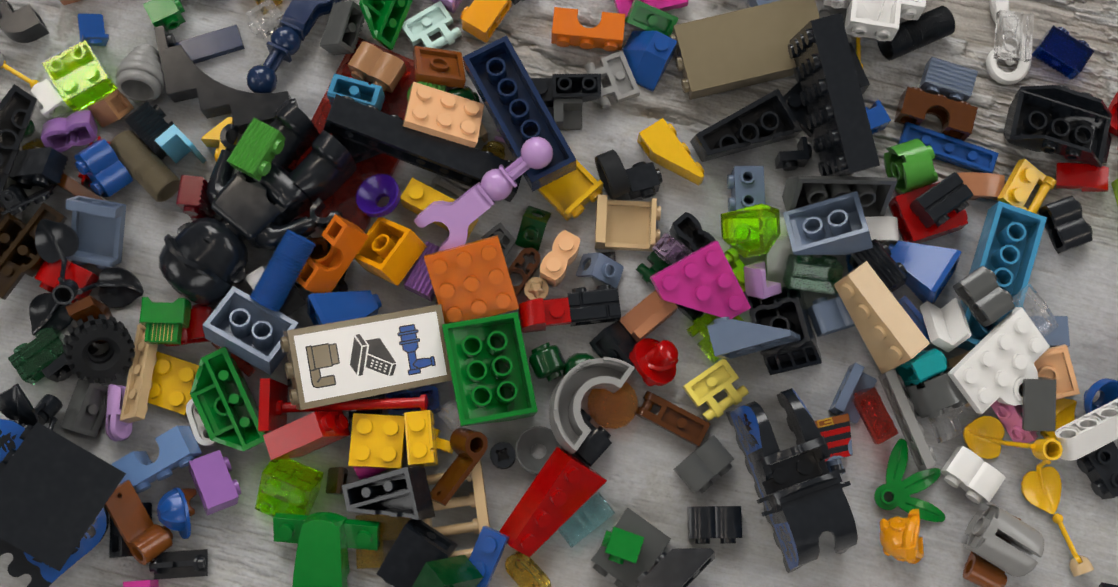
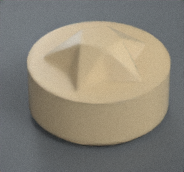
[524,277,549,300]

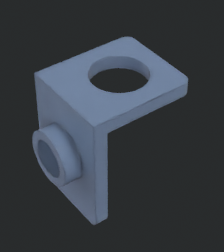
[576,252,624,288]

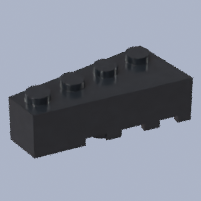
[0,84,37,194]

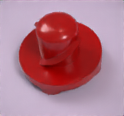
[629,338,679,387]

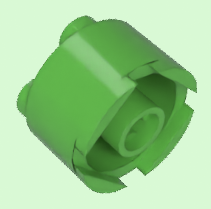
[884,139,938,194]

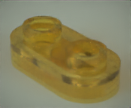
[505,551,551,587]

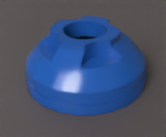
[1083,378,1118,414]

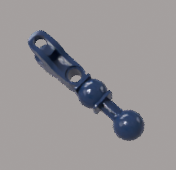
[246,0,342,93]

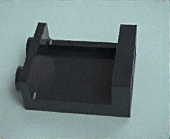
[376,518,458,587]

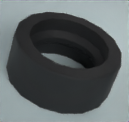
[595,149,630,199]

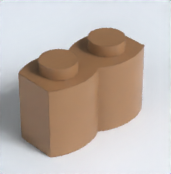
[348,41,407,93]

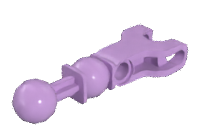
[414,137,553,251]

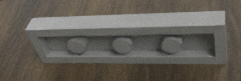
[878,369,936,471]

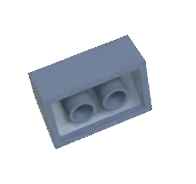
[202,286,299,375]

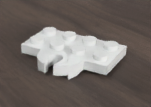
[947,307,1050,414]

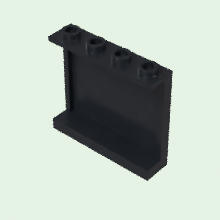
[0,422,126,571]

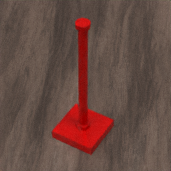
[258,378,428,434]

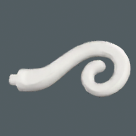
[985,0,1032,85]

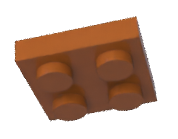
[413,46,466,88]

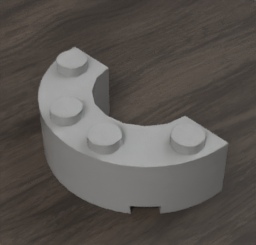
[549,357,635,455]

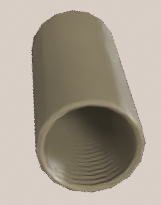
[109,130,180,202]

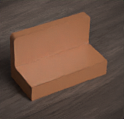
[620,290,678,343]

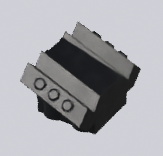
[748,283,822,375]

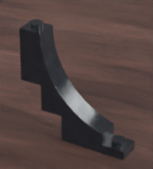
[154,25,298,134]

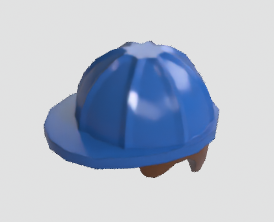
[157,487,197,539]

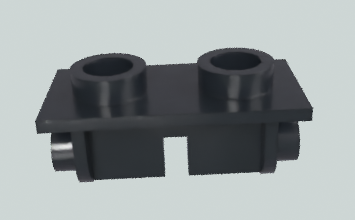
[149,549,208,580]

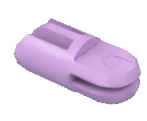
[105,384,133,442]

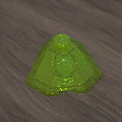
[721,204,781,258]

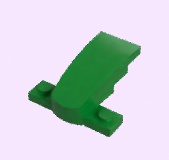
[273,512,380,587]

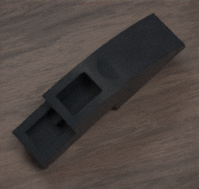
[531,74,601,107]

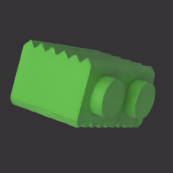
[227,118,285,181]

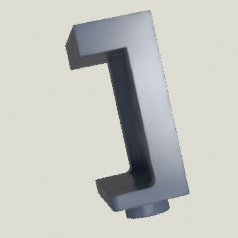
[65,195,127,269]

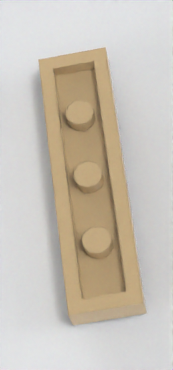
[120,324,158,424]

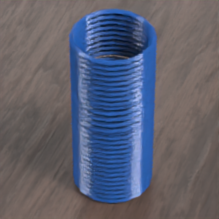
[250,229,316,312]

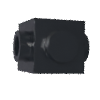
[625,161,663,199]

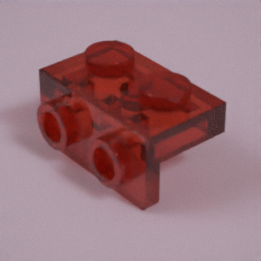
[852,387,899,445]

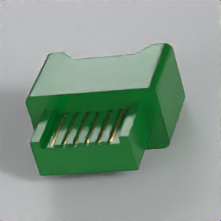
[139,297,192,345]

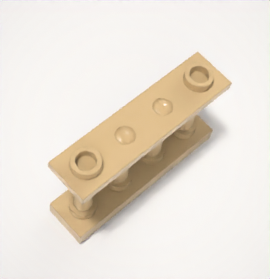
[424,459,490,559]

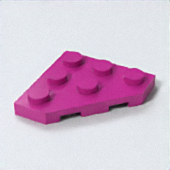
[650,241,751,319]

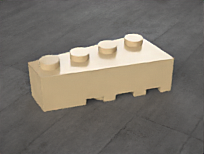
[834,261,930,374]

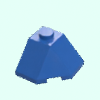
[622,31,677,92]

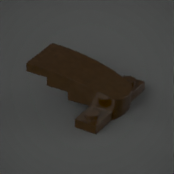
[0,202,67,300]

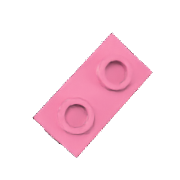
[991,400,1038,448]

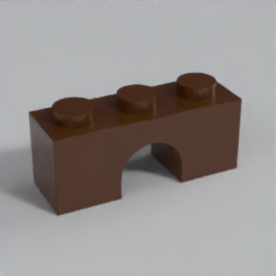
[894,87,978,141]

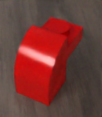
[518,297,571,333]

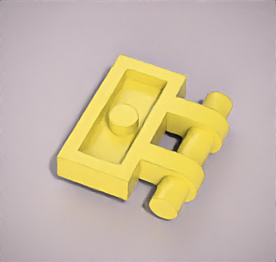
[683,359,749,422]

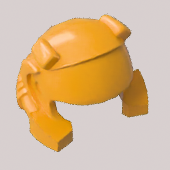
[879,509,924,564]

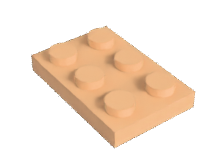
[403,82,484,148]

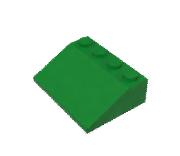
[442,312,538,426]

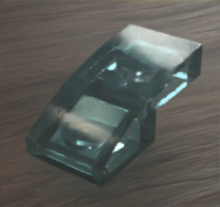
[558,493,615,548]

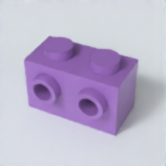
[188,450,241,516]

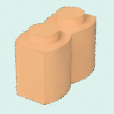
[540,230,580,287]

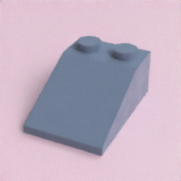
[783,191,873,255]
[707,317,801,360]

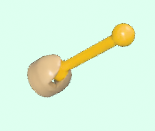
[1052,513,1094,577]

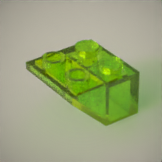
[42,39,117,112]
[255,459,324,517]

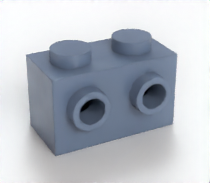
[727,166,766,219]

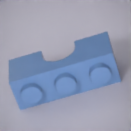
[111,425,202,494]

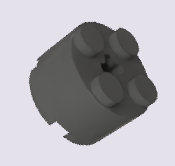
[905,367,968,418]

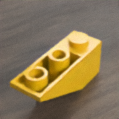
[637,118,704,186]

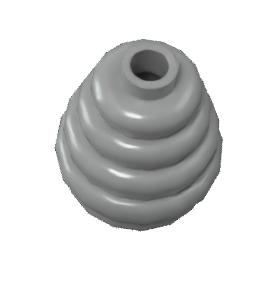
[115,44,165,102]

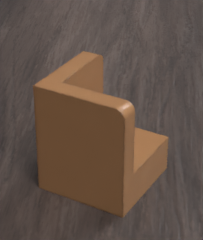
[87,89,134,127]

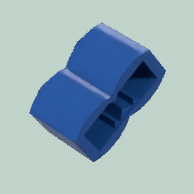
[74,139,133,198]

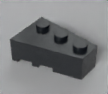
[342,465,435,520]

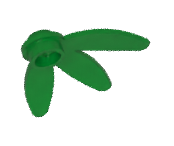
[874,439,945,522]

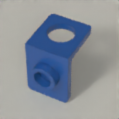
[77,13,109,46]

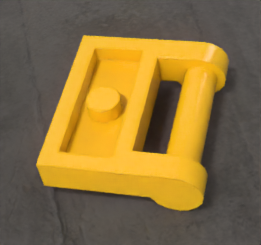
[997,159,1056,214]

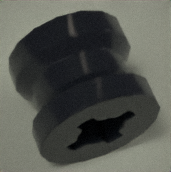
[490,442,516,469]

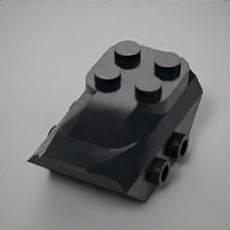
[1004,85,1112,168]

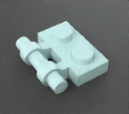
[401,1,462,49]

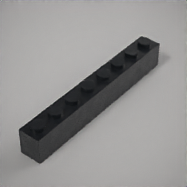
[323,94,522,202]

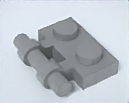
[585,50,640,109]

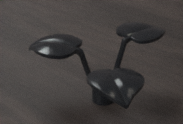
[29,219,144,336]
[0,384,63,431]

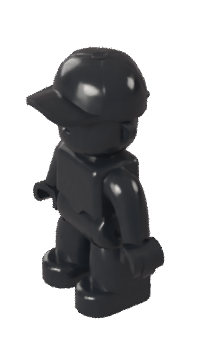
[159,100,357,306]

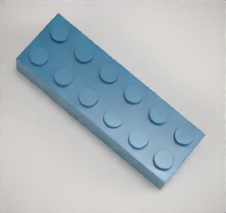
[957,201,1047,351]

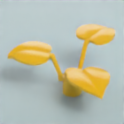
[963,398,1077,514]

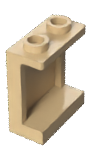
[594,194,661,252]

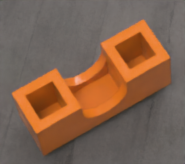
[551,7,626,52]
[296,214,369,293]

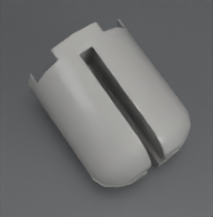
[963,502,1045,577]

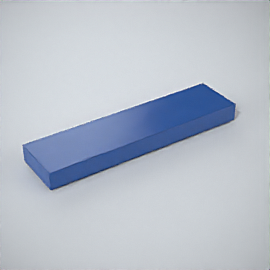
[898,122,999,174]

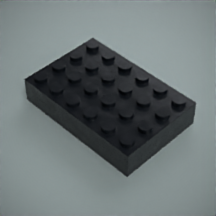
[788,13,880,177]

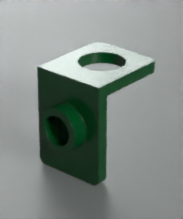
[515,206,551,251]

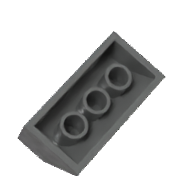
[782,176,897,217]

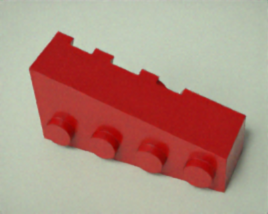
[499,446,607,557]

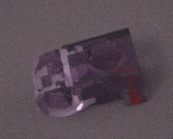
[652,233,693,265]

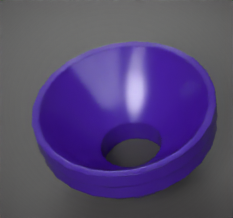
[356,174,401,217]

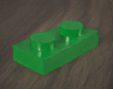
[625,0,679,37]

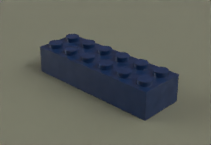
[463,35,577,192]

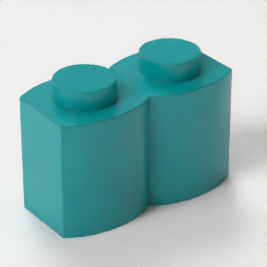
[895,349,947,386]

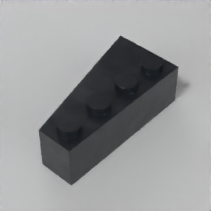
[690,89,803,162]

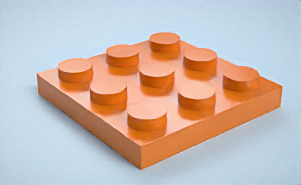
[424,235,519,324]

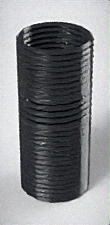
[877,6,955,61]

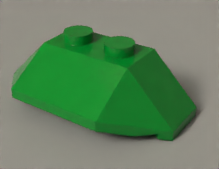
[359,0,413,50]
[190,347,266,452]

